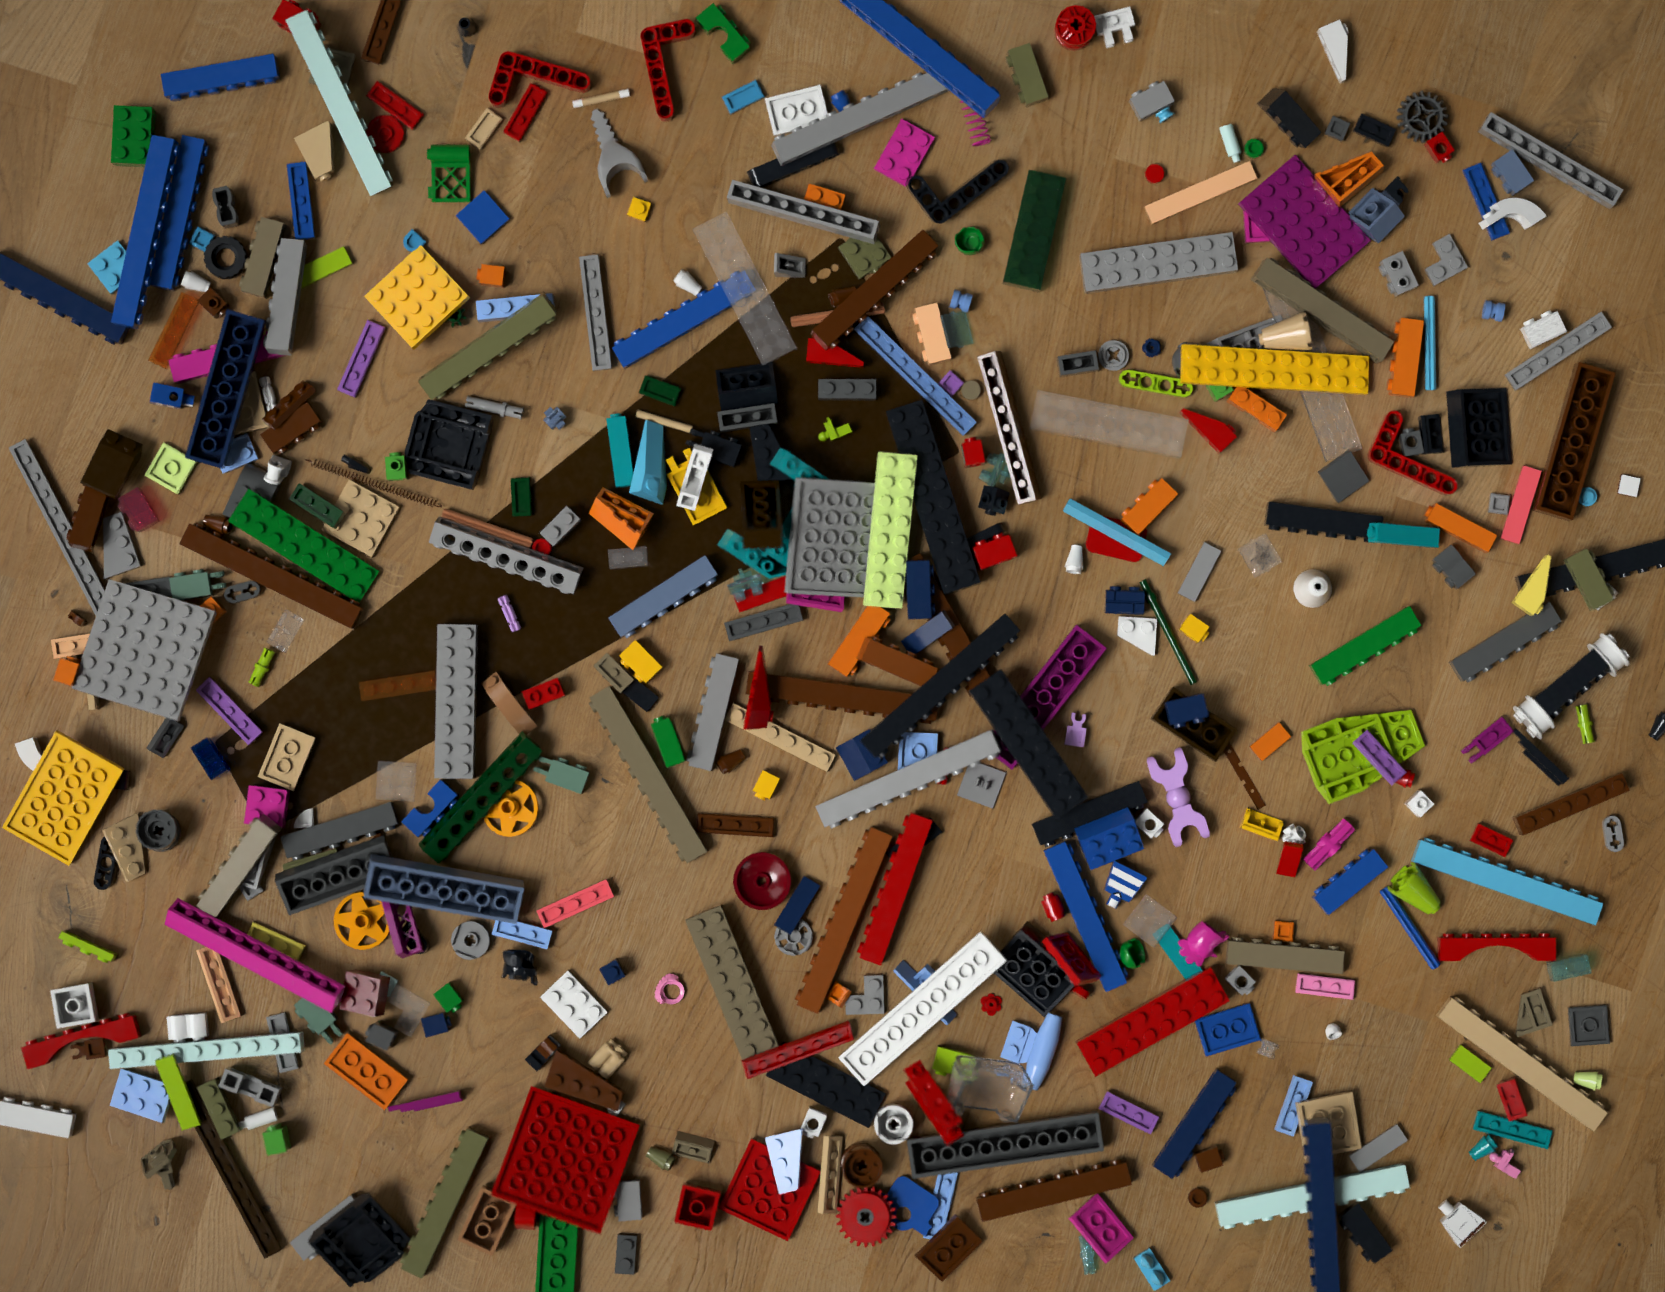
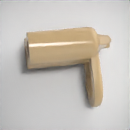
[588,1039,628,1080]

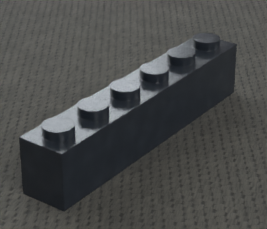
[1264,502,1383,543]
[1031,781,1147,848]

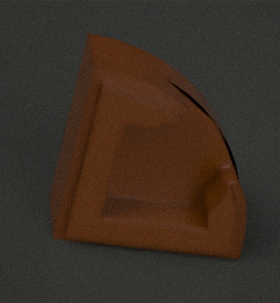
[68,610,87,627]

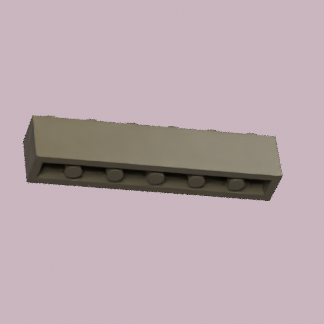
[196,814,282,918]
[1225,937,1345,974]

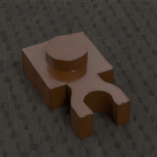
[71,1038,107,1060]

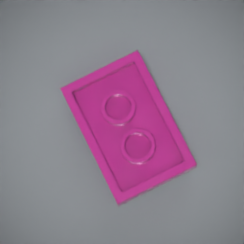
[874,119,935,188]
[1068,1194,1134,1263]

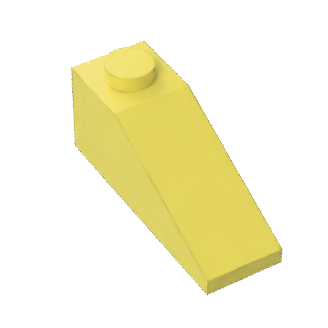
[1511,555,1551,616]

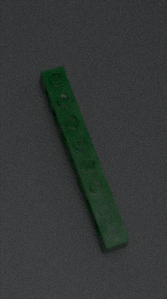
[419,731,542,864]

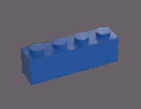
[1312,849,1388,915]

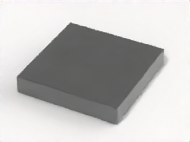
[1318,450,1369,503]
[1568,1005,1610,1046]

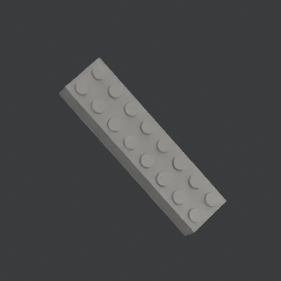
[1079,232,1238,294]
[434,624,478,779]

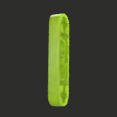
[1119,370,1193,398]

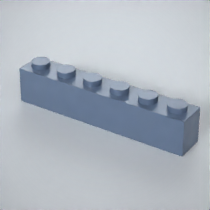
[609,556,718,639]

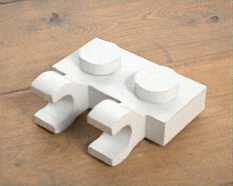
[1094,7,1135,48]

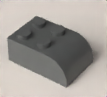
[223,463,284,517]

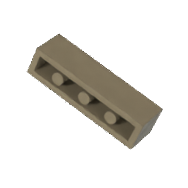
[239,217,286,299]

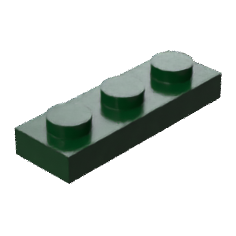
[289,483,346,529]

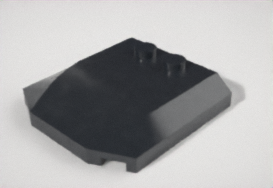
[405,399,493,490]
[308,1193,411,1287]

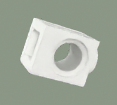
[1404,790,1434,818]
[1134,808,1164,838]
[801,1107,827,1138]

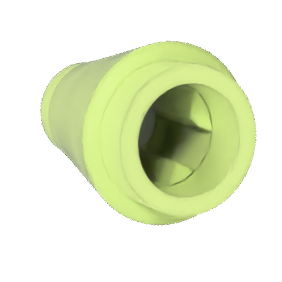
[1573,1072,1602,1090]

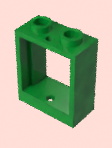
[651,716,686,768]

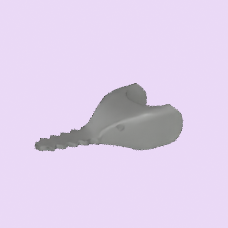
[591,109,649,198]

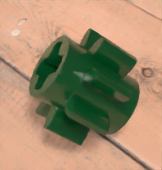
[445,309,467,328]

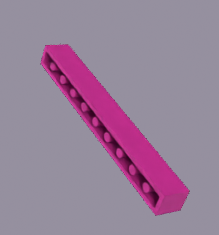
[165,898,345,1013]

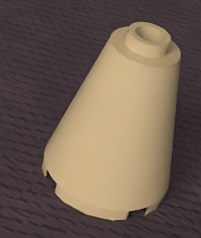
[1258,312,1312,350]

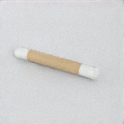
[572,89,630,108]

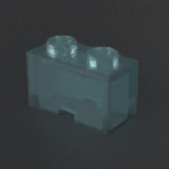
[1546,953,1592,982]

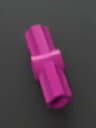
[1303,818,1355,871]

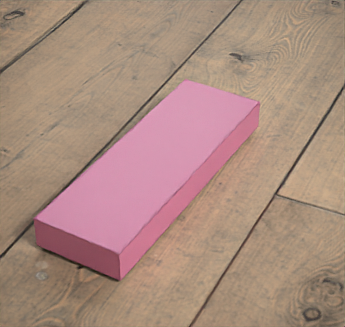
[1295,973,1355,1000]

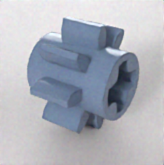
[543,407,567,430]

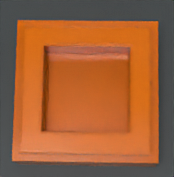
[1273,921,1294,942]
[825,981,852,1008]

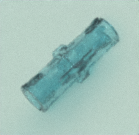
[1078,1235,1096,1275]

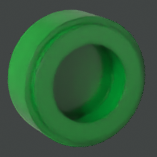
[1244,139,1264,159]

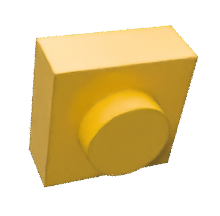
[627,197,652,222]

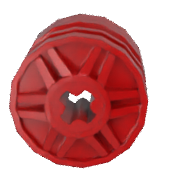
[1054,5,1096,51]

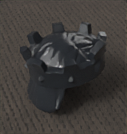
[501,950,538,986]

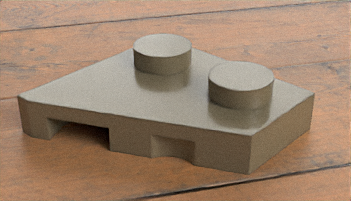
[1516,988,1552,1037]

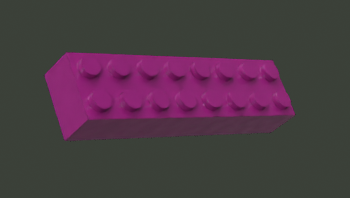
[993,625,1107,770]

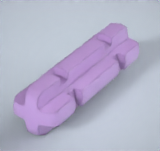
[498,595,521,632]

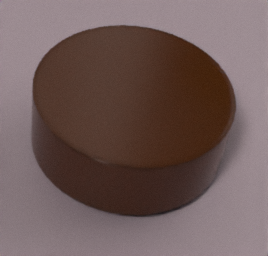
[1188,1188,1208,1208]

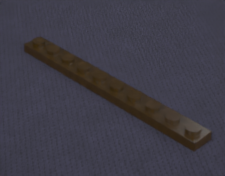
[186,1079,282,1259]

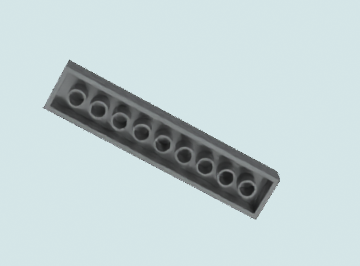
[907,1111,1104,1179]

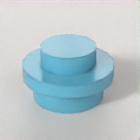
[1579,487,1597,506]

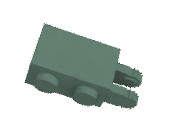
[169,569,226,601]
[533,756,590,794]
[294,998,343,1044]

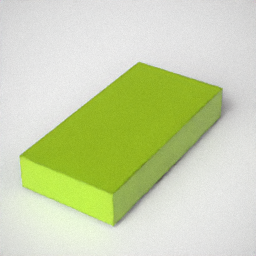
[1449,1045,1492,1083]

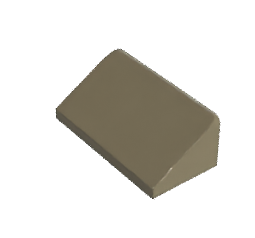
[672,1131,715,1164]

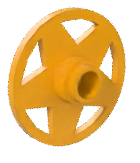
[483,780,539,837]
[334,892,389,950]

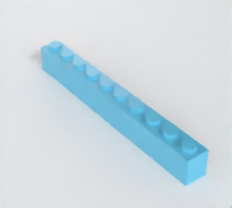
[1411,837,1603,925]

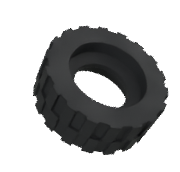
[204,236,247,280]

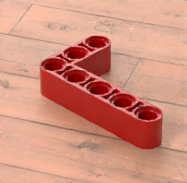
[640,19,696,122]
[489,51,591,108]
[1368,410,1457,495]

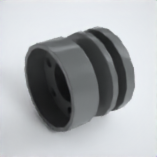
[136,810,181,852]

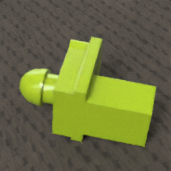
[818,417,852,442]

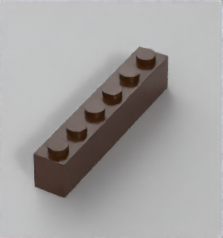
[1512,773,1630,835]

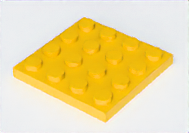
[364,245,470,350]

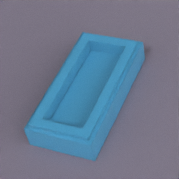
[722,80,765,115]

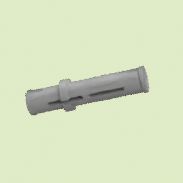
[465,396,524,420]

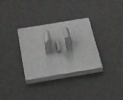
[957,764,1006,809]

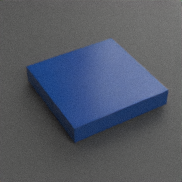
[456,191,510,245]

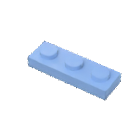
[492,920,553,949]
[1274,1075,1313,1137]

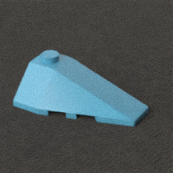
[629,420,667,504]

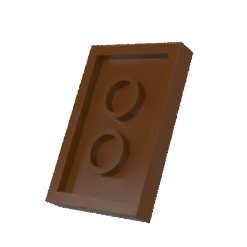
[915,1214,983,1282]

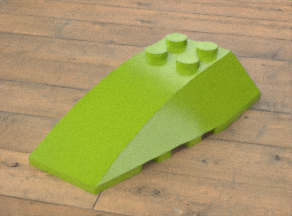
[1301,710,1425,804]

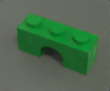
[696,3,750,64]

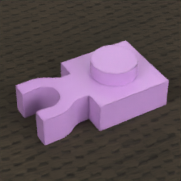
[1064,713,1087,747]

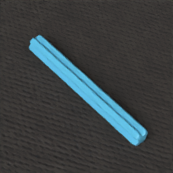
[1424,296,1436,391]

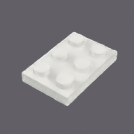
[765,85,828,137]
[540,970,608,1039]

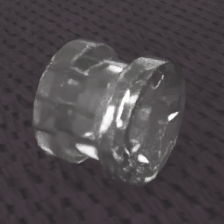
[1256,1038,1280,1059]

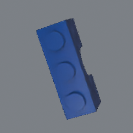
[401,779,459,837]

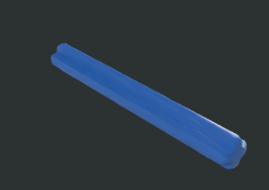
[1380,886,1440,970]

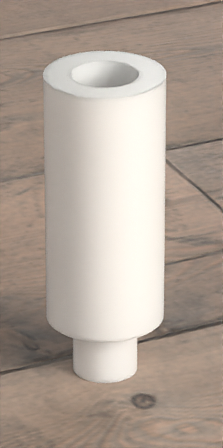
[239,1107,278,1130]

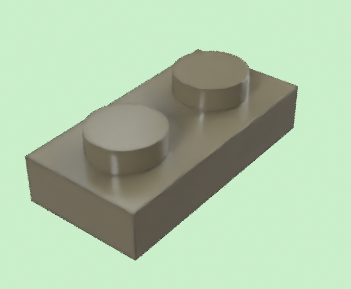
[594,653,634,693]

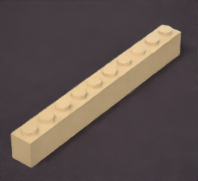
[1435,997,1608,1131]

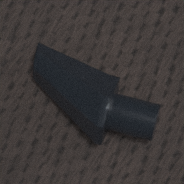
[341,454,371,474]

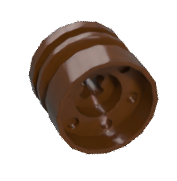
[841,1142,883,1188]

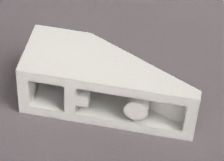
[1317,19,1349,84]

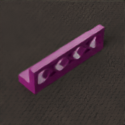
[381,901,424,959]

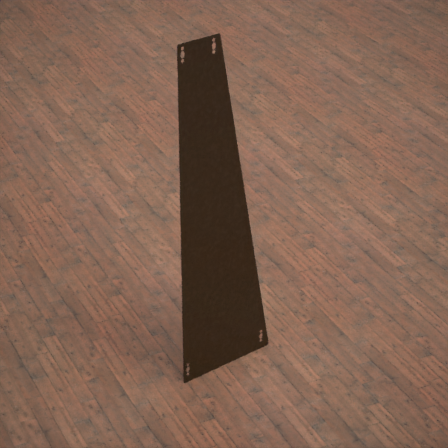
[215,238,959,822]

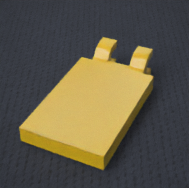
[666,448,727,525]

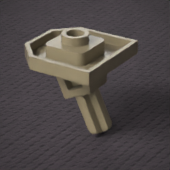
[140,1139,177,1190]

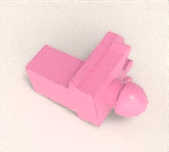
[1489,1149,1520,1179]

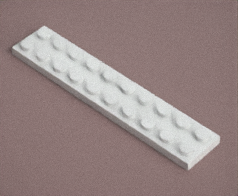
[838,931,1007,1086]

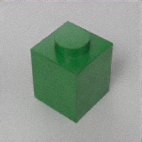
[433,982,464,1013]

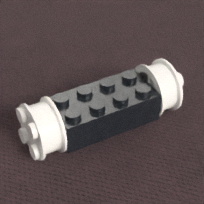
[1513,633,1629,739]

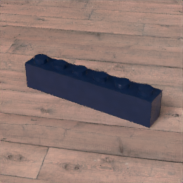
[1152,1069,1237,1179]

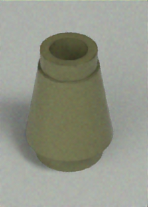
[646,1146,676,1171]

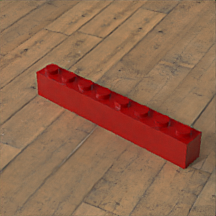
[857,812,933,966]

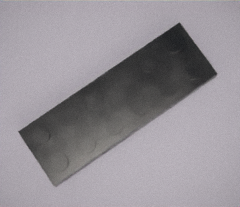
[766,1041,886,1128]

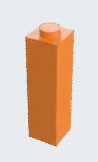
[1424,503,1497,553]

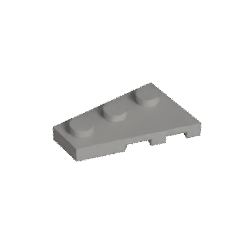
[103,512,141,579]

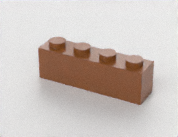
[856,636,938,686]

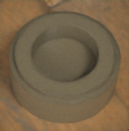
[961,381,981,400]

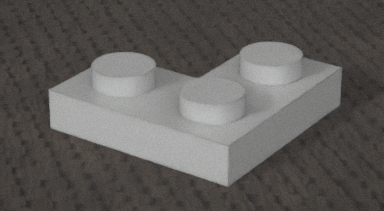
[1424,234,1468,286]
[845,975,884,1015]

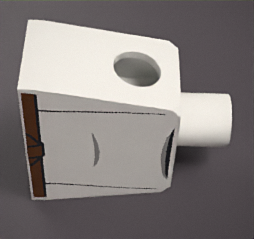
[1438,1200,1487,1248]

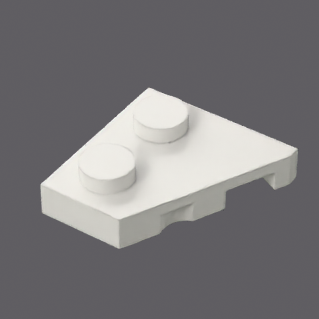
[1117,616,1157,656]

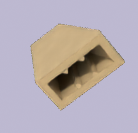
[294,121,334,182]

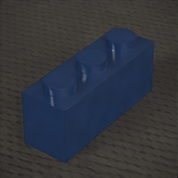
[906,561,935,620]

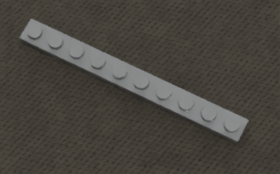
[9,439,105,615]

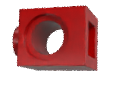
[1424,131,1455,164]

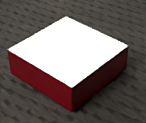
[1617,475,1641,498]

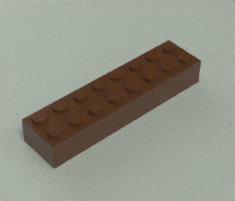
[1532,362,1616,521]

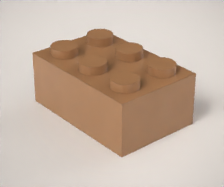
[457,1185,516,1256]

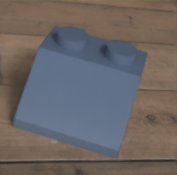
[1347,188,1405,244]

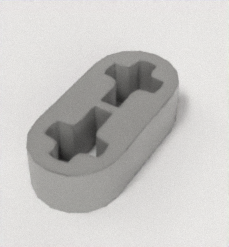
[1602,816,1624,852]

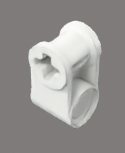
[264,455,292,485]

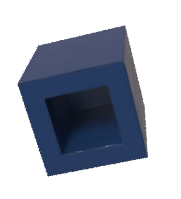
[599,959,626,986]
[421,1012,452,1037]

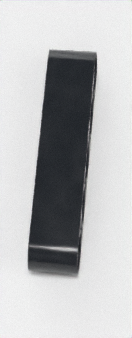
[747,142,840,188]

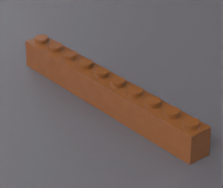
[795,827,892,1014]

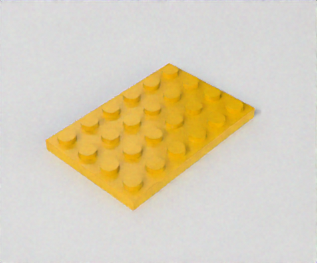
[2,730,125,866]

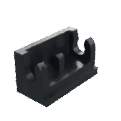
[1381,176,1408,206]
[1418,414,1444,455]

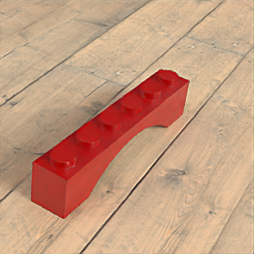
[1437,933,1556,961]
[21,1012,142,1070]

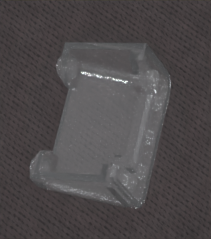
[947,1055,1034,1123]

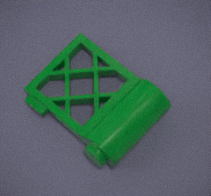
[427,144,471,202]

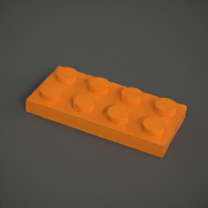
[324,1033,409,1110]

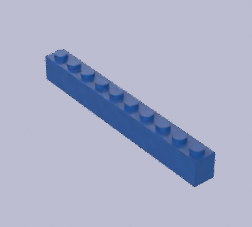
[840,0,1000,118]
[111,135,180,329]

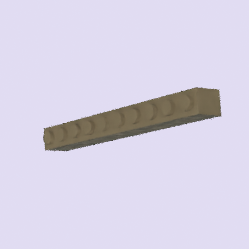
[589,686,707,863]

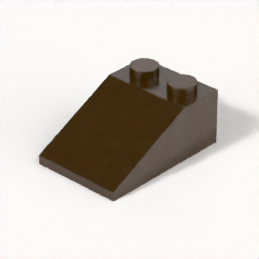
[80,429,143,499]

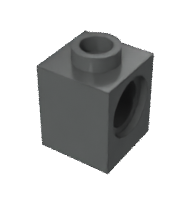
[1398,428,1424,457]

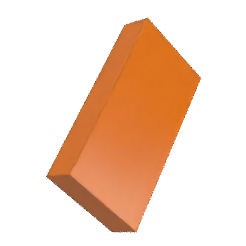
[1249,722,1291,761]

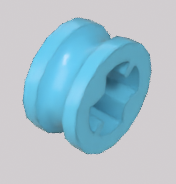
[1155,106,1174,123]

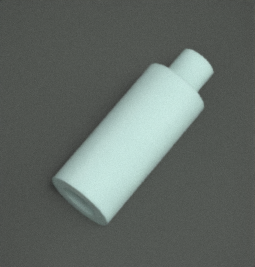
[1219,124,1241,163]

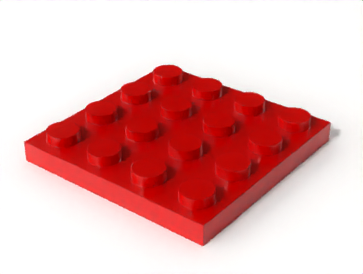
[718,1138,821,1241]

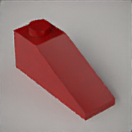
[806,337,864,368]
[1179,408,1237,454]

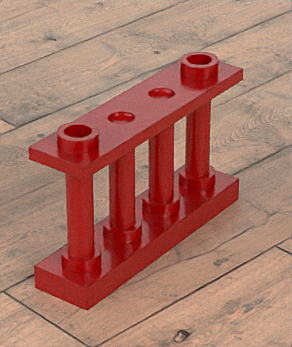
[904,1060,964,1146]

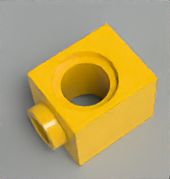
[1178,614,1210,643]
[753,770,780,801]

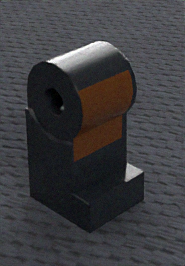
[525,1034,561,1071]

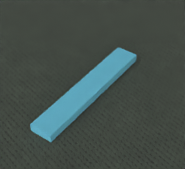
[1063,499,1171,566]

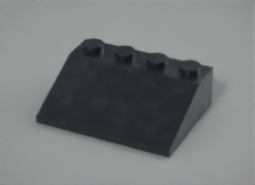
[1446,388,1512,468]
[993,921,1075,1018]

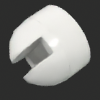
[1325,1023,1342,1040]

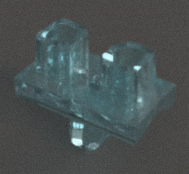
[979,453,1011,487]
[727,568,763,602]

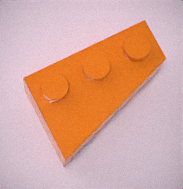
[1315,151,1384,208]
[589,487,654,550]

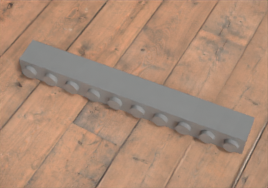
[771,72,949,166]
[815,729,1002,829]

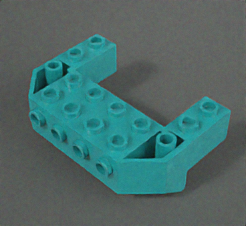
[717,448,828,579]

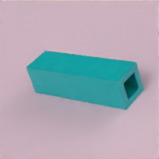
[606,413,634,488]
[1367,523,1440,548]

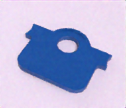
[882,1176,939,1237]

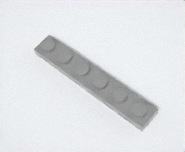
[579,255,612,371]
[1505,312,1612,391]

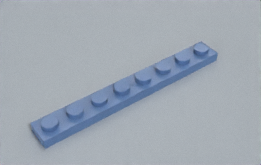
[854,317,977,436]

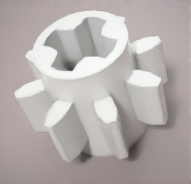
[1282,824,1306,844]

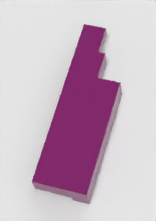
[388,1090,463,1112]

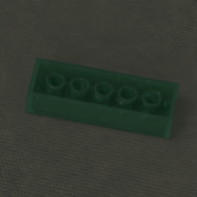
[1002,170,1066,292]

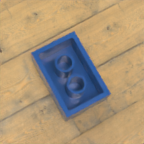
[1074,807,1144,870]

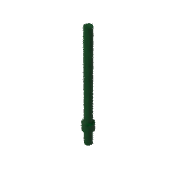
[1139,579,1197,685]

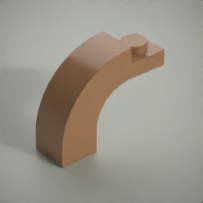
[481,672,537,735]

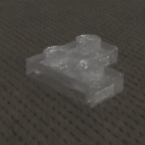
[387,984,431,1037]

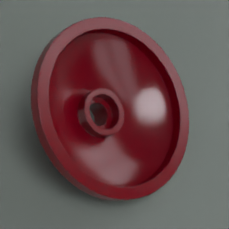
[733,852,791,910]

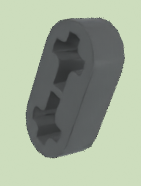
[224,581,261,603]

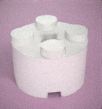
[874,1104,913,1144]

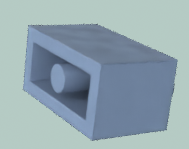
[1491,149,1534,196]

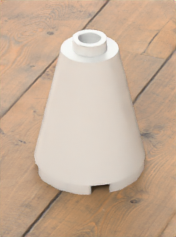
[1293,569,1332,608]

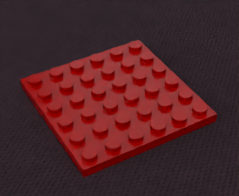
[491,1086,640,1235]

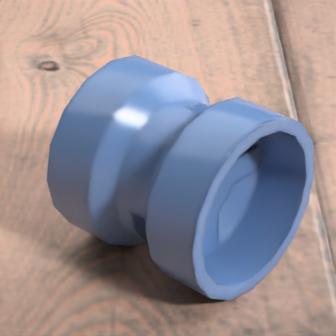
[949,289,973,313]
[1482,300,1505,322]

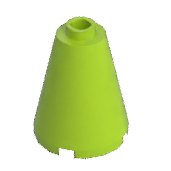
[1387,862,1440,914]

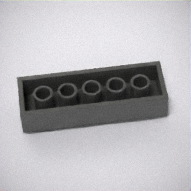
[275,835,393,915]

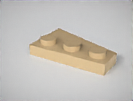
[102,813,145,882]

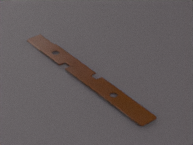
[1223,742,1266,810]

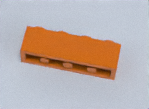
[1387,318,1424,398]
[828,606,891,677]

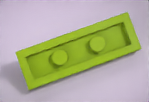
[59,930,117,963]

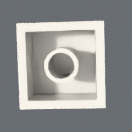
[50,982,99,1029]

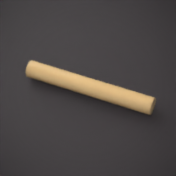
[636,410,693,433]

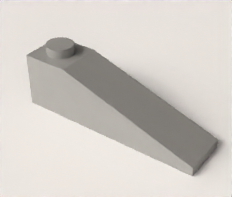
[1207,315,1282,349]

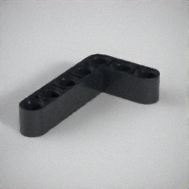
[906,160,1009,224]

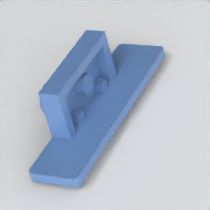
[893,960,957,1025]

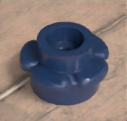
[1142,338,1161,357]

